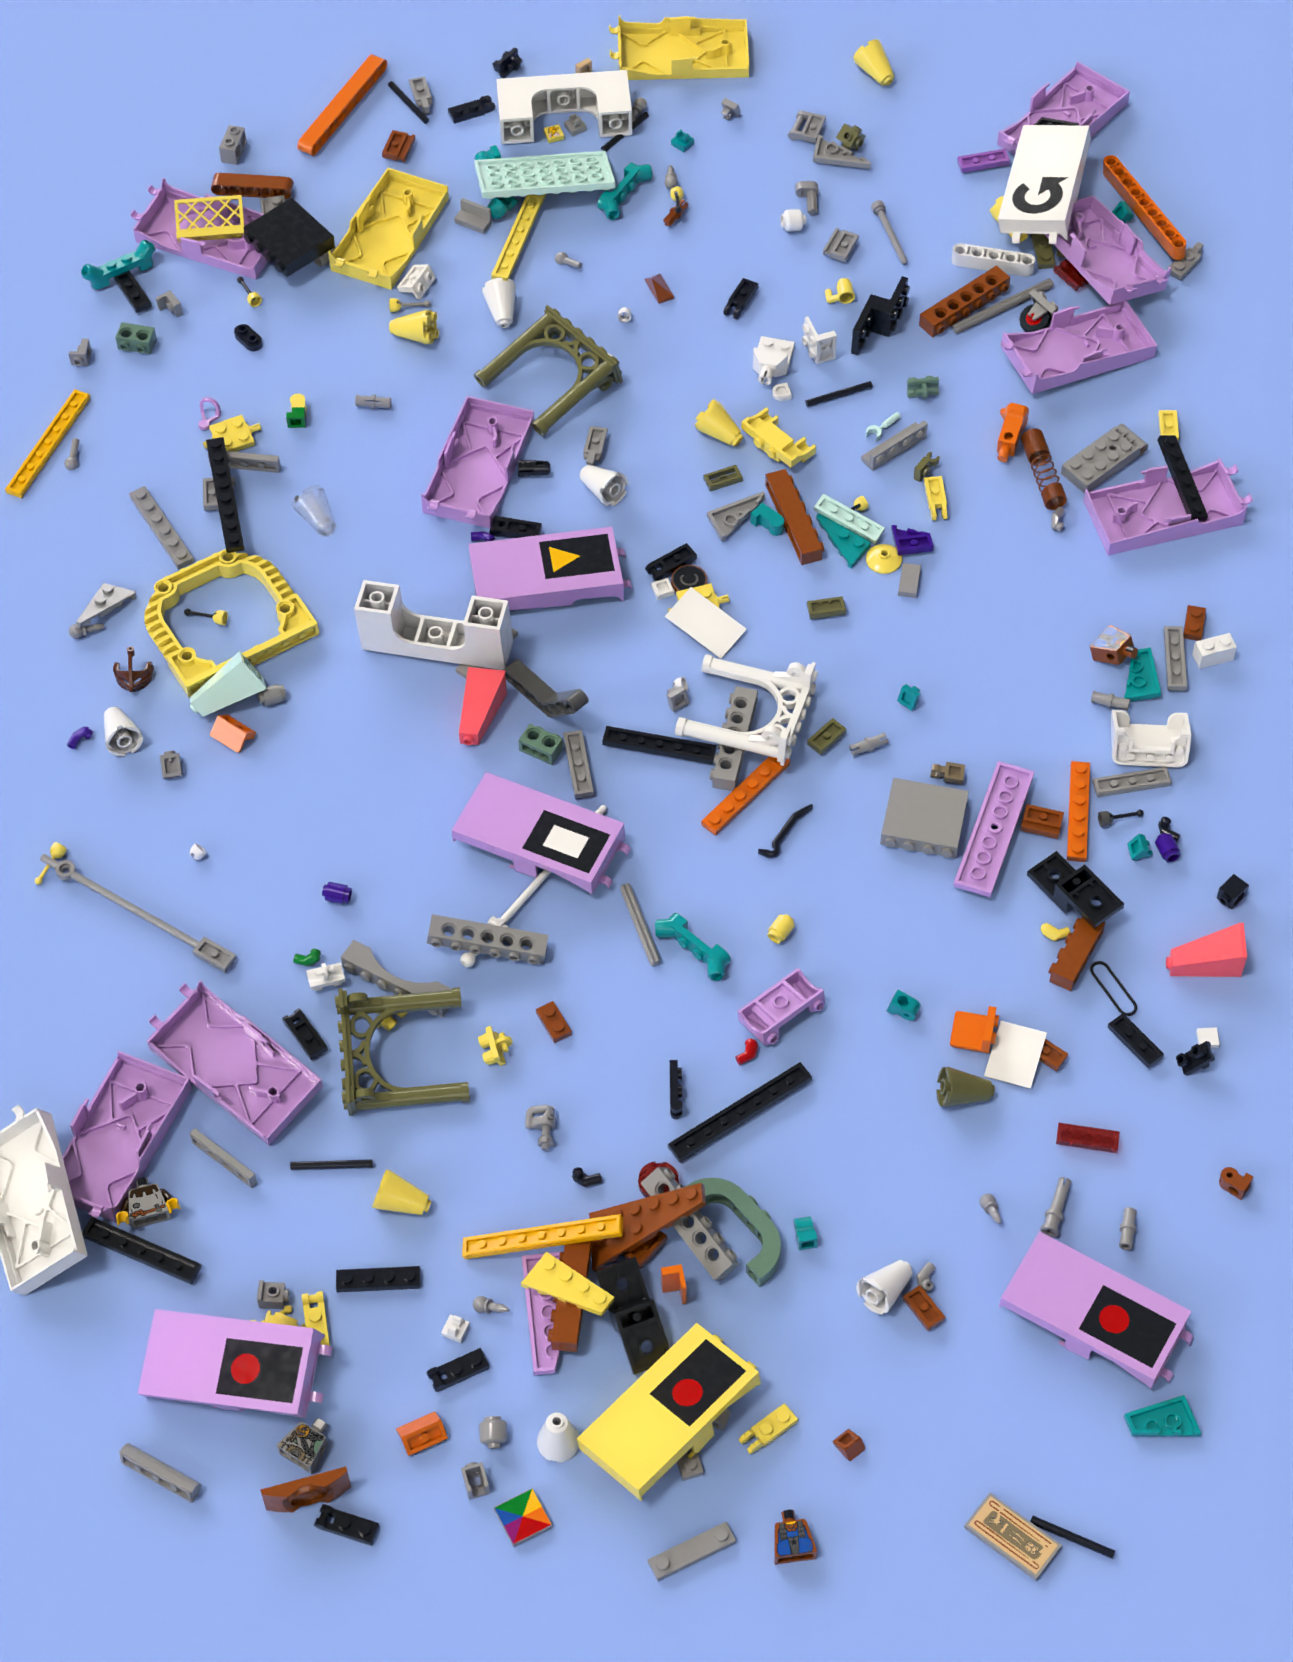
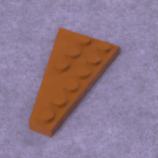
[589,1183,706,1272]

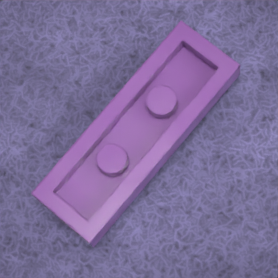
[957,149,1010,173]

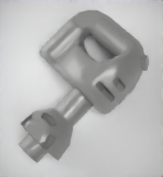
[525,1105,556,1151]

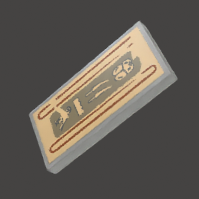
[964,1493,1062,1581]

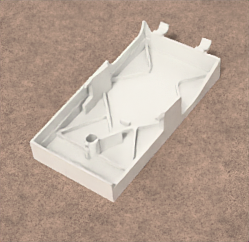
[0,1105,88,1295]

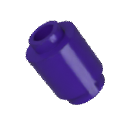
[1155,833,1180,863]
[322,882,352,904]

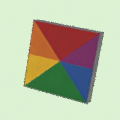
[494,1488,553,1548]

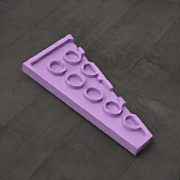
[522,1251,564,1375]

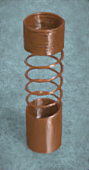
[1021,428,1067,510]

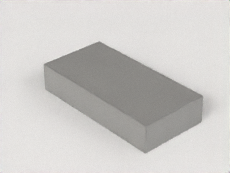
[898,563,921,598]

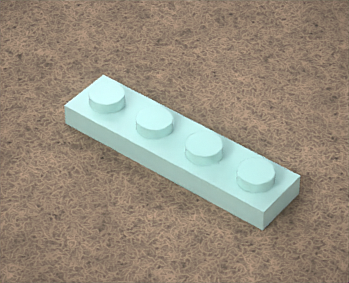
[814,494,885,544]

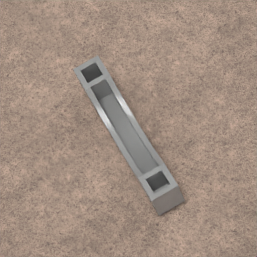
[341,940,452,1018]

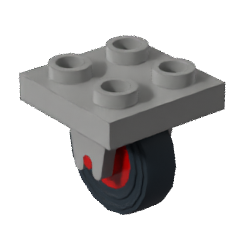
[1019,288,1059,332]

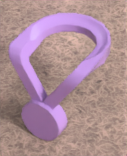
[198,397,221,430]

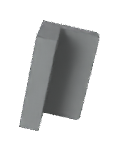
[454,198,492,234]

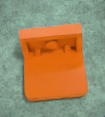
[950,1006,999,1053]

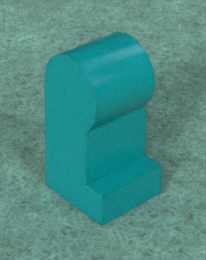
[750,503,784,536]

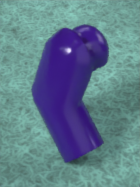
[471,531,495,542]
[67,726,93,749]

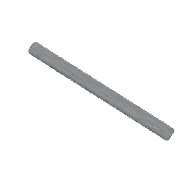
[952,278,1054,334]

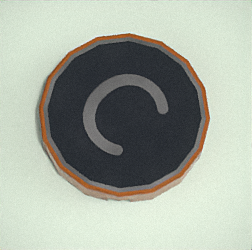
[671,565,707,592]

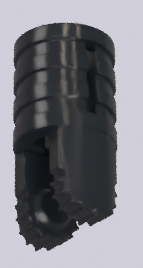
[518,460,550,476]

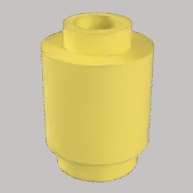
[767,914,795,944]

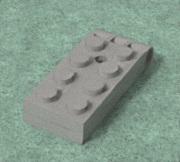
[1061,423,1149,494]

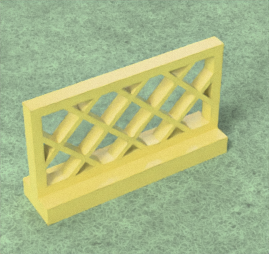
[174,195,244,242]

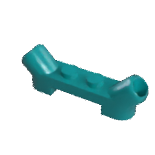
[597,162,652,220]
[81,240,156,289]
[655,913,731,981]

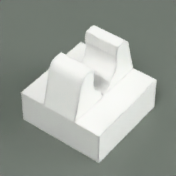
[441,1314,470,1343]

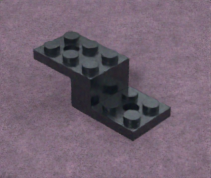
[851,276,910,355]
[1027,851,1124,928]
[595,1257,670,1375]

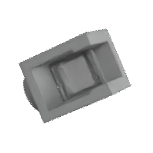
[461,1462,490,1500]

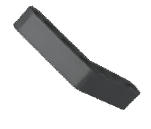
[503,659,589,718]

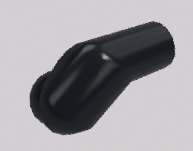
[1158,817,1180,843]
[572,1167,602,1187]

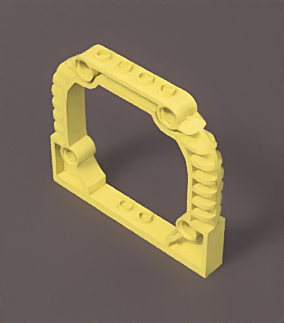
[144,549,319,697]

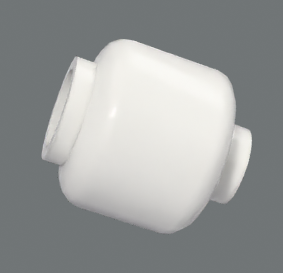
[780,209,806,232]

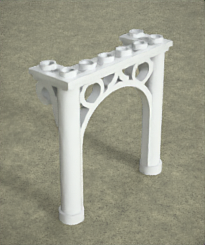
[675,654,818,766]

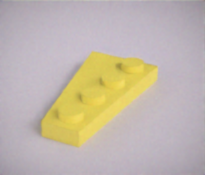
[521,1252,614,1316]

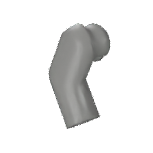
[1051,507,1065,532]
[916,1262,936,1292]

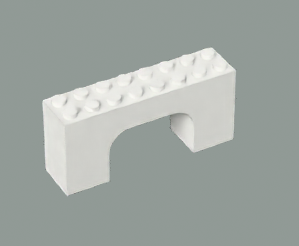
[496,70,632,144]
[354,580,513,670]

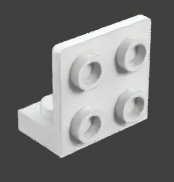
[802,317,837,364]

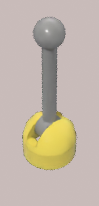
[389,298,431,312]

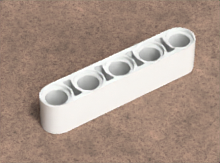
[952,243,1035,277]

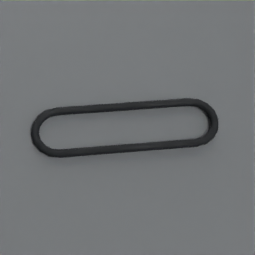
[1090,961,1137,1016]

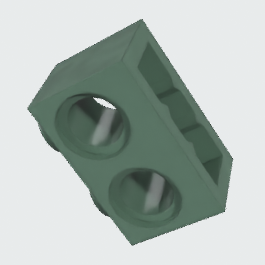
[115,322,157,354]
[519,724,563,765]

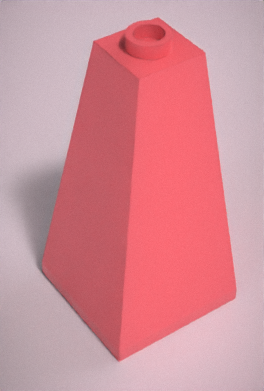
[459,667,507,745]
[1166,923,1247,977]

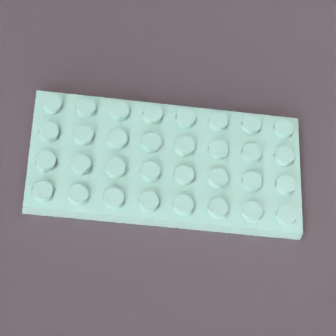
[474,151,615,199]

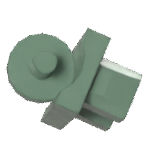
[907,376,939,399]

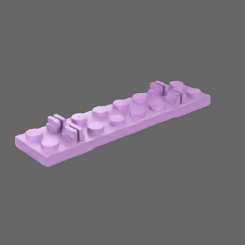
[953,761,1035,898]

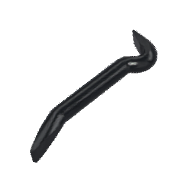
[758,804,813,858]

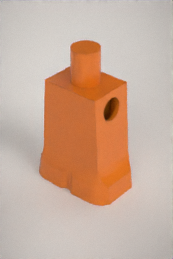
[997,403,1029,462]

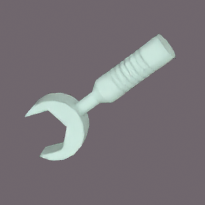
[866,412,901,442]

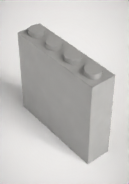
[880,778,969,858]

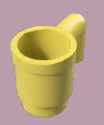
[825,278,855,304]

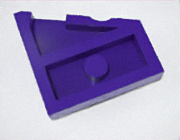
[891,525,934,556]

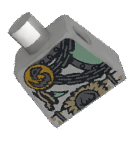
[276,1418,328,1474]

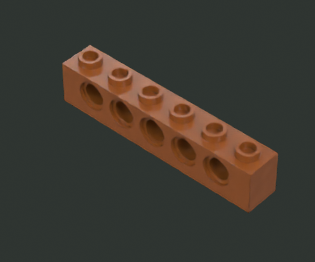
[919,265,1010,337]

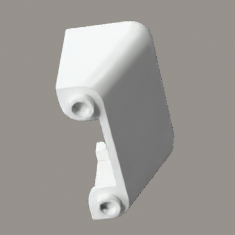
[1111,710,1191,767]

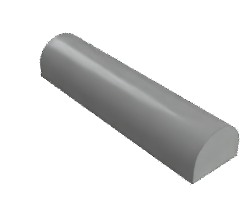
[119,1443,201,1503]

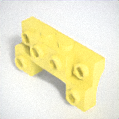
[741,407,816,468]

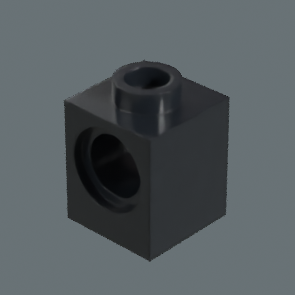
[1217,874,1249,909]

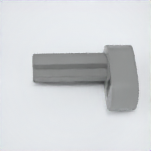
[795,181,819,215]

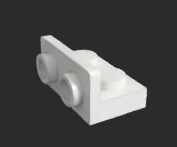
[397,265,436,299]

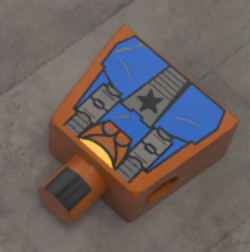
[1090,625,1138,665]
[774,1510,817,1565]

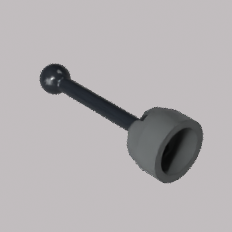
[1098,809,1144,827]

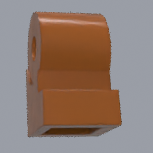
[1219,1167,1254,1200]

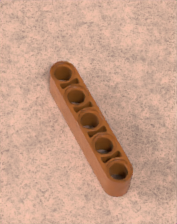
[211,173,294,199]

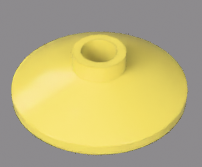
[866,544,902,574]

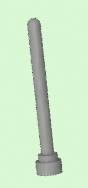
[871,200,908,265]

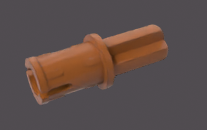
[663,199,688,226]

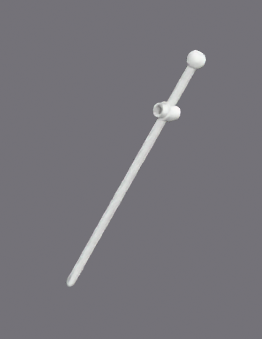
[460,805,607,967]

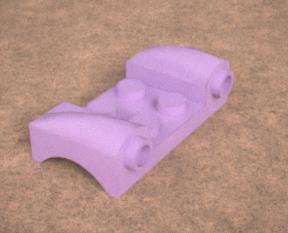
[737,968,825,1045]

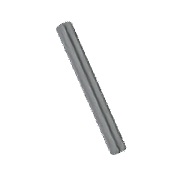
[620,883,660,966]

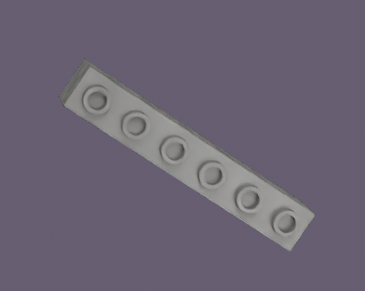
[710,686,758,791]
[427,914,548,964]
[641,1167,740,1280]

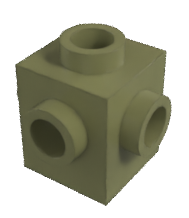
[836,123,866,150]

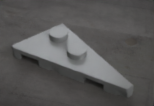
[813,135,871,169]

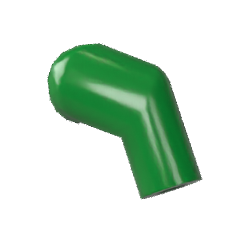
[293,949,321,966]

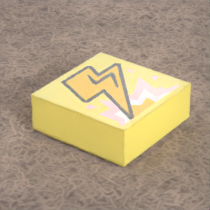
[543,124,564,143]

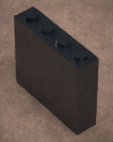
[244,198,335,277]

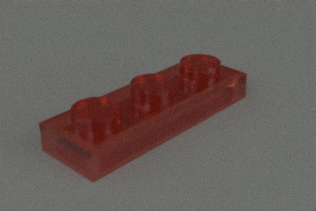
[1056,1123,1120,1153]

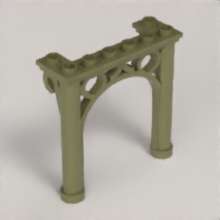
[473,305,623,436]
[335,987,470,1116]

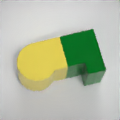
[286,394,307,428]

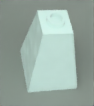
[190,651,266,717]

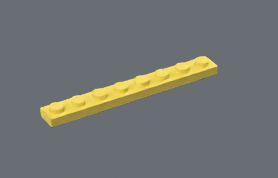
[491,194,546,281]

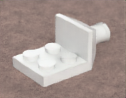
[753,336,795,385]

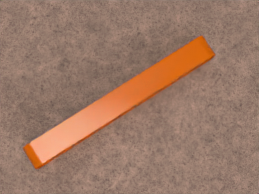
[297,54,387,156]
[1103,155,1186,260]

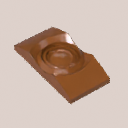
[261,1466,351,1513]

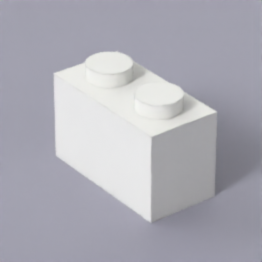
[1192,633,1237,669]

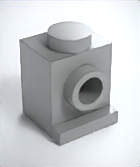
[257,1280,289,1309]

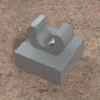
[721,98,741,121]
[564,114,587,137]
[666,686,689,712]

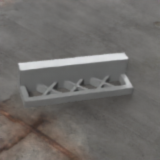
[861,420,928,471]

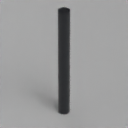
[388,81,429,124]
[601,112,649,152]
[805,381,872,407]
[290,1159,373,1170]
[1030,1515,1115,1559]

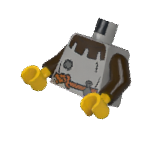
[116,1177,181,1229]

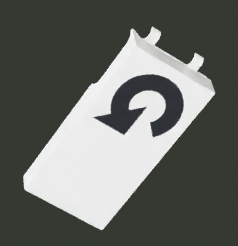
[998,125,1091,244]

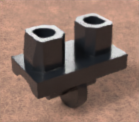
[492,48,522,78]
[1176,1041,1215,1076]

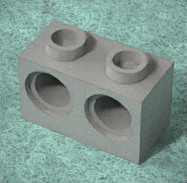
[219,125,247,165]

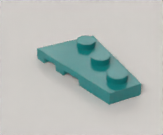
[1124,647,1161,702]
[1124,1395,1201,1437]

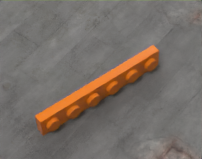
[701,756,790,836]
[1066,761,1090,862]

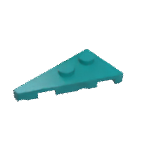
[816,513,871,568]

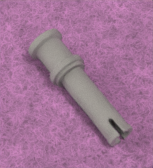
[1040,1177,1072,1238]

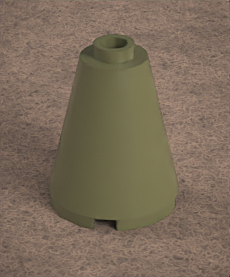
[936,1067,995,1107]

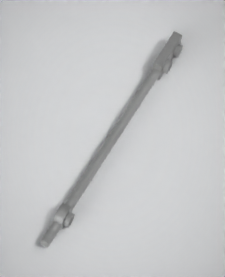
[40,854,237,973]

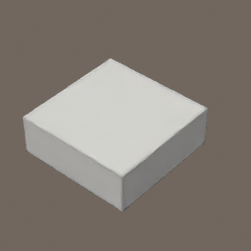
[651,578,674,600]
[1196,1027,1220,1049]

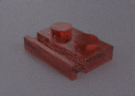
[1053,259,1089,291]

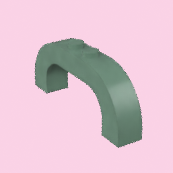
[685,1178,781,1287]

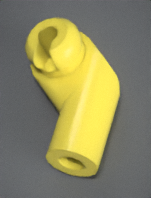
[1041,923,1070,941]

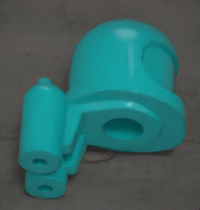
[487,196,519,220]

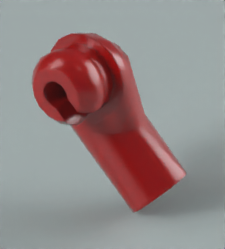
[735,1038,758,1065]

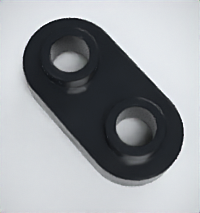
[234,324,262,351]

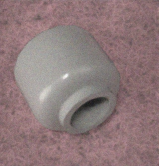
[479,1416,508,1449]

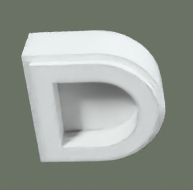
[772,383,792,401]

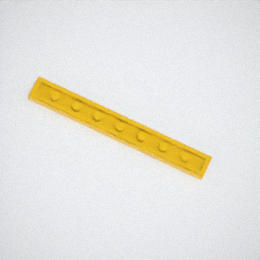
[5,389,91,498]
[462,1214,623,1259]

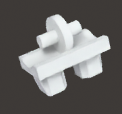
[306,962,346,991]

